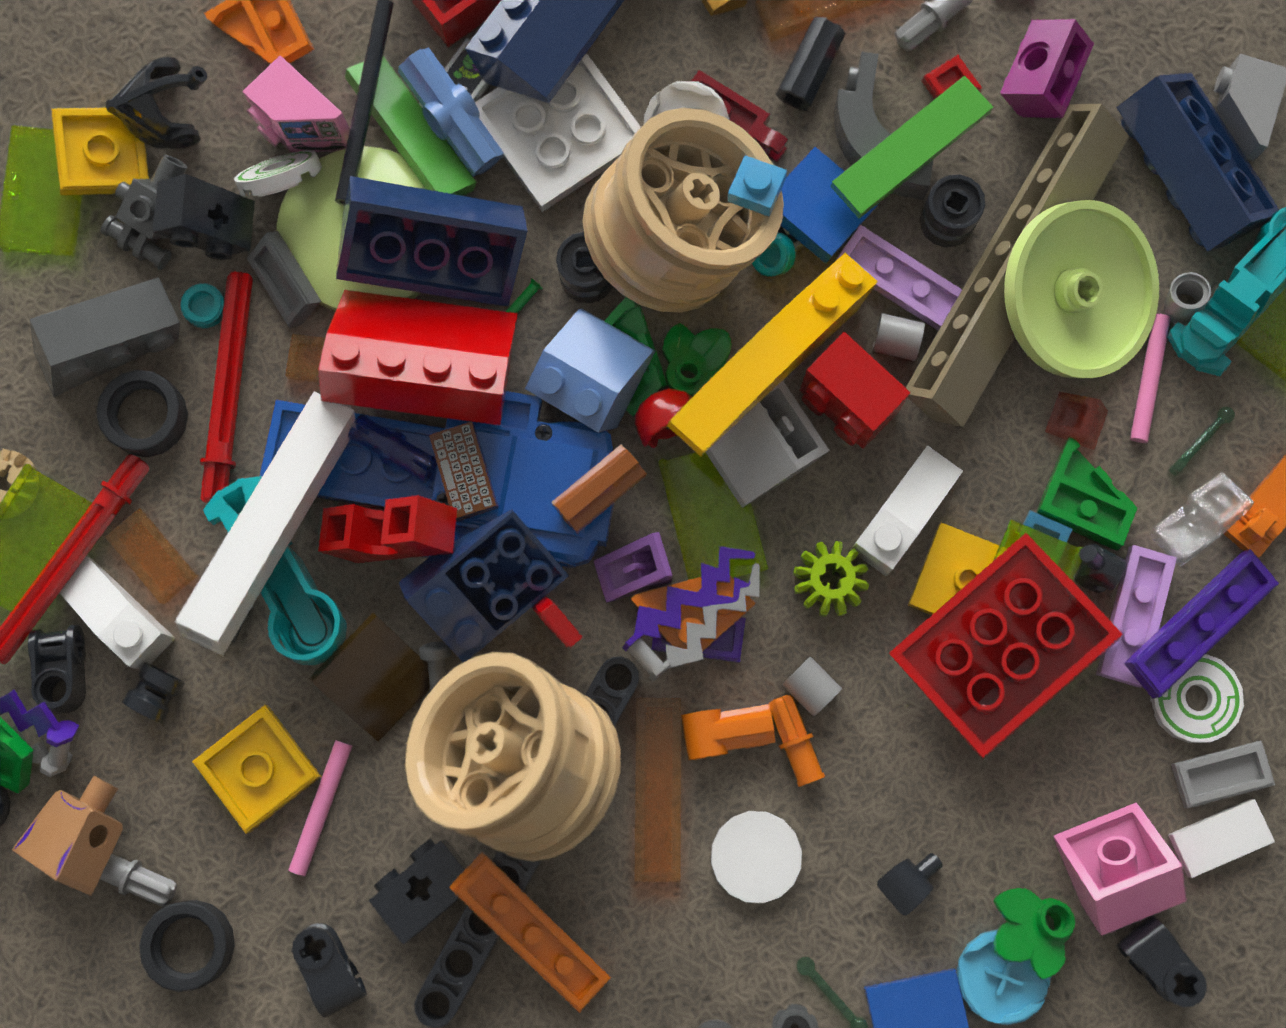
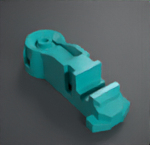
[1167,207,1286,376]
[203,476,347,666]

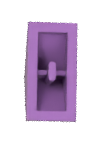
[594,532,672,603]

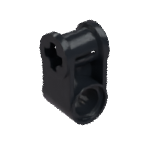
[28,624,86,713]
[1116,915,1207,1007]
[292,923,367,1018]

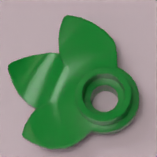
[662,323,732,397]
[993,888,1075,980]

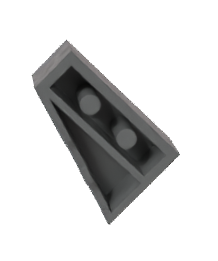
[30,277,180,397]

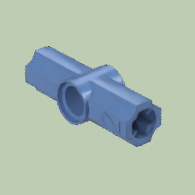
[398,47,504,177]

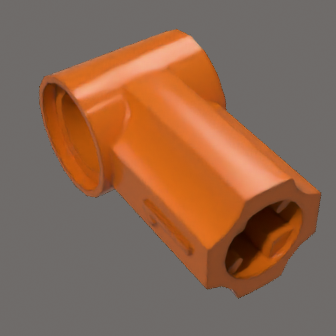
[681,704,775,760]

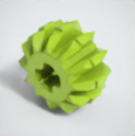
[793,541,869,617]

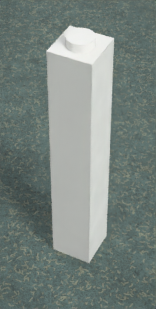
[175,391,356,655]

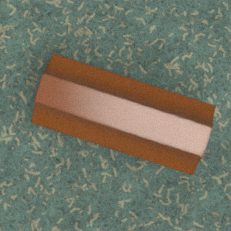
[551,445,646,534]

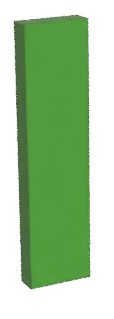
[345,56,476,196]
[831,76,993,219]

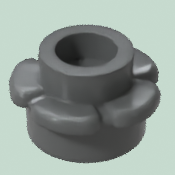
[772,1004,818,1028]

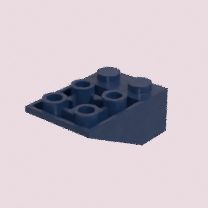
[399,509,569,663]

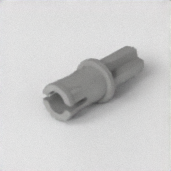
[894,0,972,51]
[100,854,177,907]

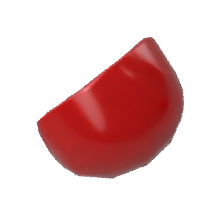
[635,388,692,448]

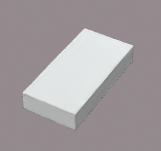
[1168,799,1275,878]

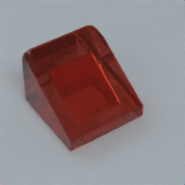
[1045,391,1108,450]

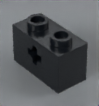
[153,174,255,260]
[369,838,468,945]

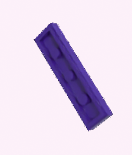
[1124,549,1279,699]

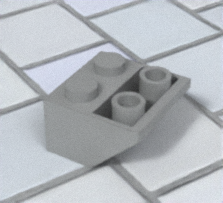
[706,381,830,508]

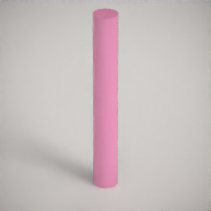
[1130,314,1171,443]
[288,740,352,876]

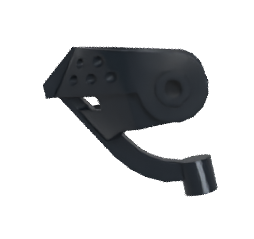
[105,57,208,149]

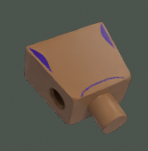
[12,776,123,896]

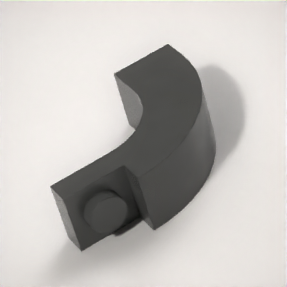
[834,52,934,200]

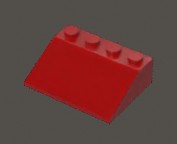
[318,290,518,425]
[889,533,1123,760]

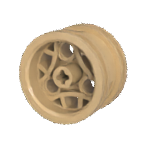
[583,108,784,313]
[405,652,621,861]

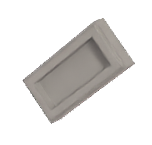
[1171,741,1275,808]

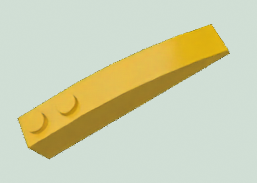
[667,253,878,456]

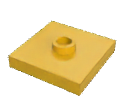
[51,108,149,195]
[908,522,1007,615]
[192,705,321,834]

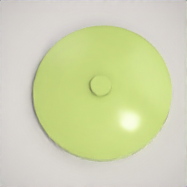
[277,147,425,311]
[1004,200,1159,378]

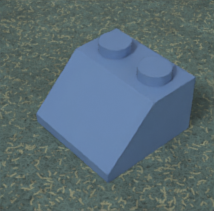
[525,309,655,433]

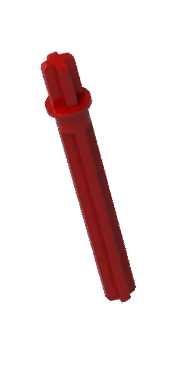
[200,271,253,503]
[0,454,150,664]

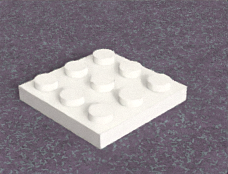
[475,53,641,212]

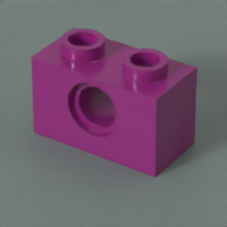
[1000,19,1094,118]

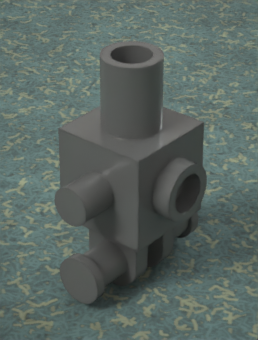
[101,155,188,270]

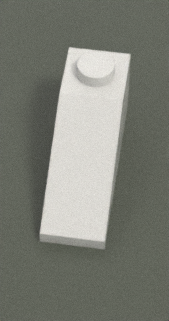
[850,445,963,576]
[60,555,175,670]

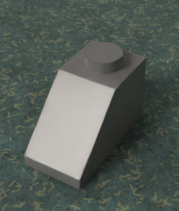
[1214,54,1286,161]

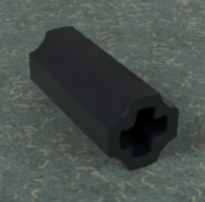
[776,17,846,111]

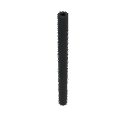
[335,0,394,205]

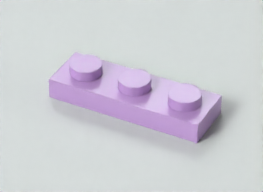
[836,225,962,331]
[1096,545,1177,688]

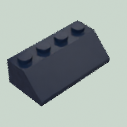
[465,0,625,103]
[1116,73,1279,252]
[336,176,528,307]

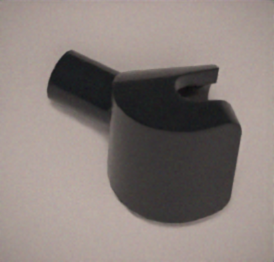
[1075,543,1126,593]
[877,853,943,916]

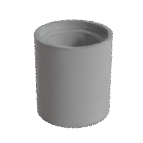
[1164,272,1211,326]
[872,313,925,361]
[782,656,842,717]

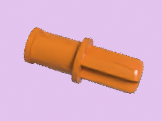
[769,695,825,787]

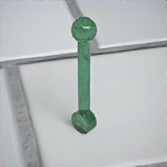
[1168,407,1235,476]
[796,956,868,1028]

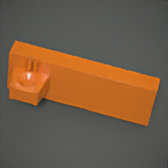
[1220,454,1286,558]

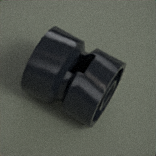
[920,174,986,248]
[556,232,613,304]

